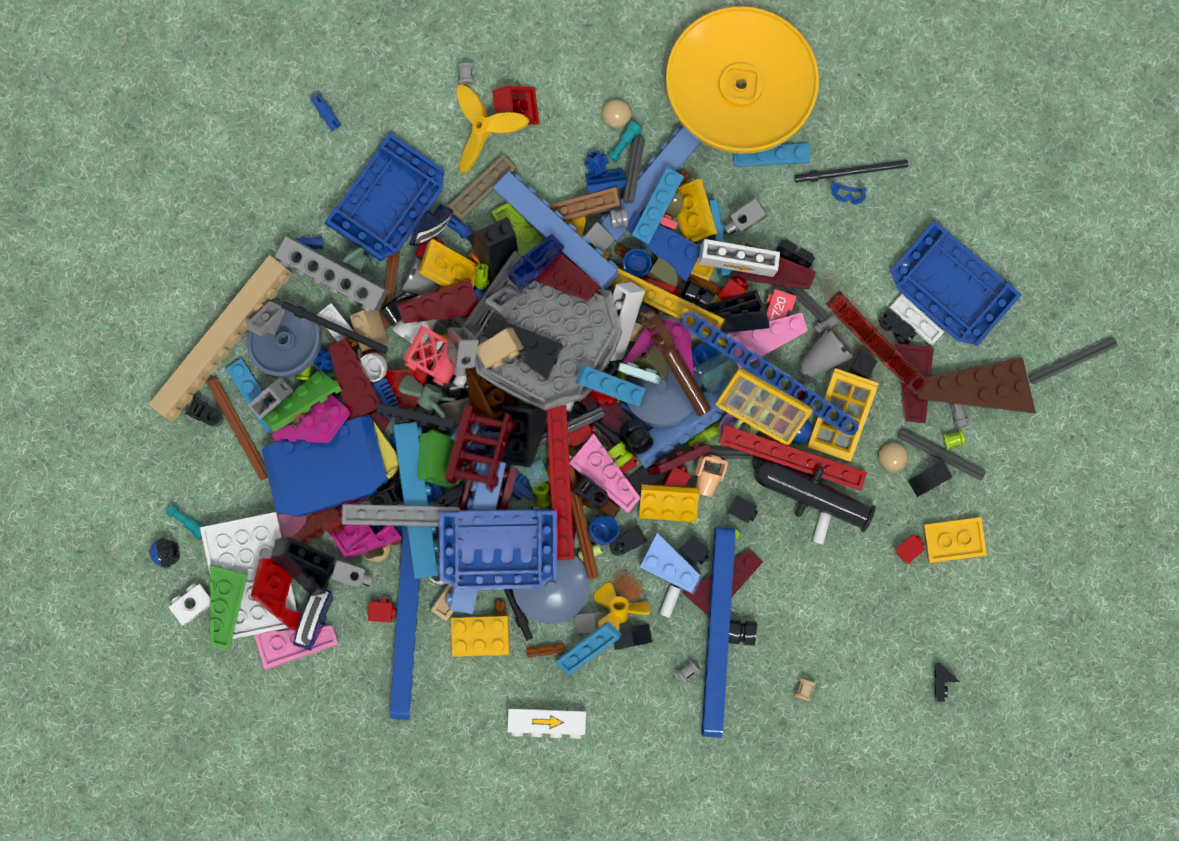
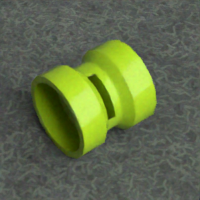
[607,441,634,468]

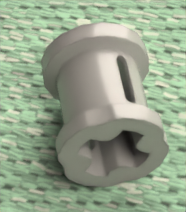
[457,63,475,85]
[676,660,701,685]

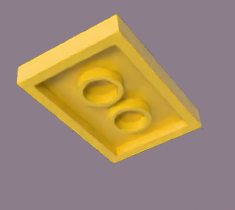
[675,179,717,243]
[418,239,478,287]
[639,485,700,522]
[924,517,987,563]
[451,616,510,657]

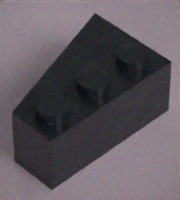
[702,290,770,333]
[271,536,335,596]

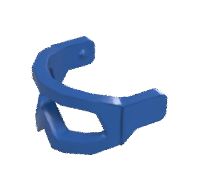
[831,182,867,205]

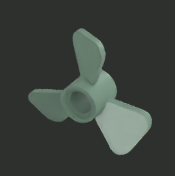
[343,247,370,289]
[399,375,456,419]

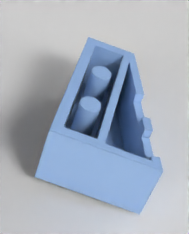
[640,533,702,595]

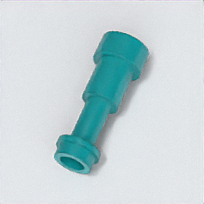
[607,120,643,162]
[166,504,205,540]

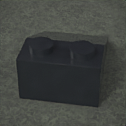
[467,217,521,284]
[502,404,547,467]

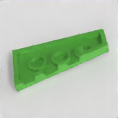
[262,370,342,432]
[210,565,248,650]

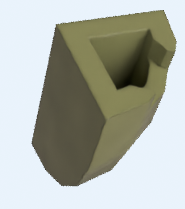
[664,193,683,218]
[646,257,678,287]
[634,345,668,380]

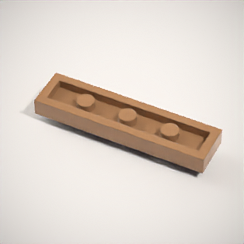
[549,187,622,222]

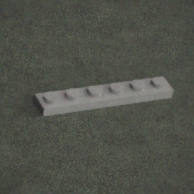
[342,505,460,527]

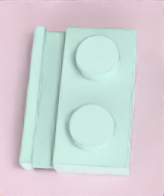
[618,362,661,385]

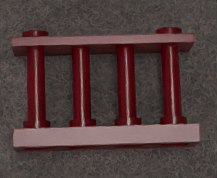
[444,405,514,493]
[458,460,518,510]

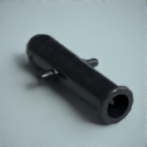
[754,459,876,532]

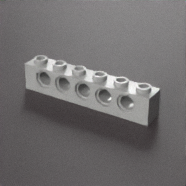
[275,236,389,312]

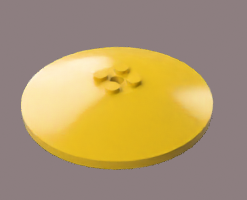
[666,7,819,154]

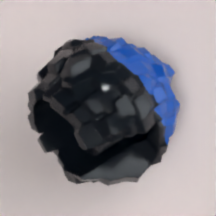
[149,538,180,568]

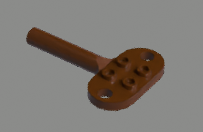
[640,309,711,416]

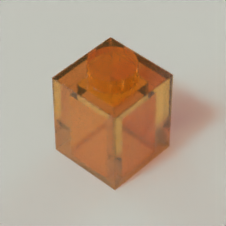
[614,574,644,604]

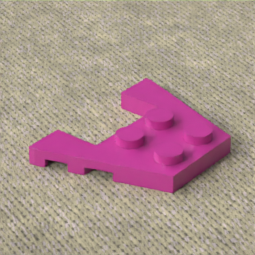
[623,320,694,377]
[272,394,350,443]
[325,496,402,559]

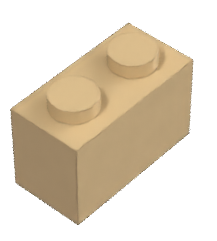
[350,310,390,352]
[477,328,524,369]

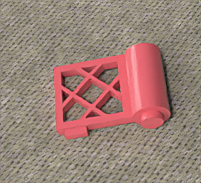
[403,325,455,386]

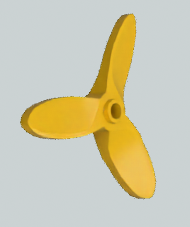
[456,85,529,174]

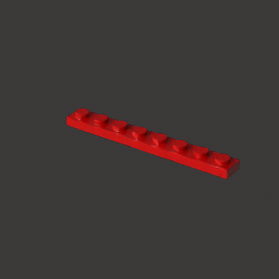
[547,405,575,560]
[718,424,867,490]

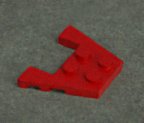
[363,348,432,408]
[250,558,301,630]

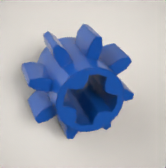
[584,150,609,174]
[313,348,334,373]

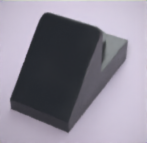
[934,663,960,702]

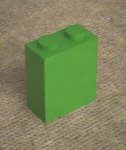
[417,430,459,487]

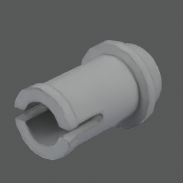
[813,314,839,336]
[951,404,969,428]

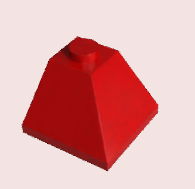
[492,86,540,125]

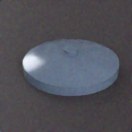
[247,302,322,378]
[626,363,701,428]
[513,554,590,624]

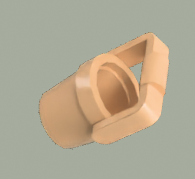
[695,454,728,497]

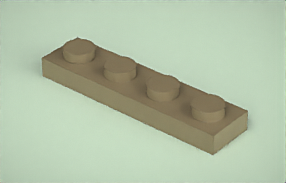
[448,154,516,221]

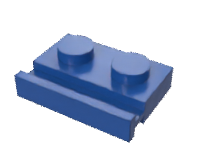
[585,168,626,193]

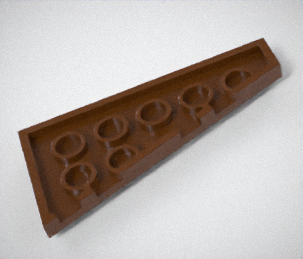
[912,357,1036,414]

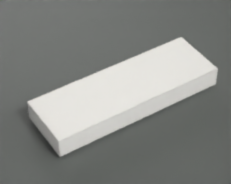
[889,294,944,346]

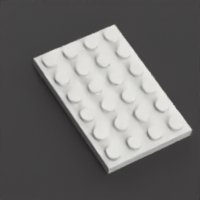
[200,512,300,639]

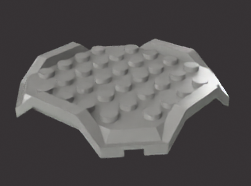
[471,263,623,410]

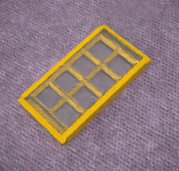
[715,368,813,446]
[807,368,879,462]

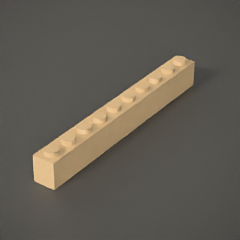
[148,255,292,423]

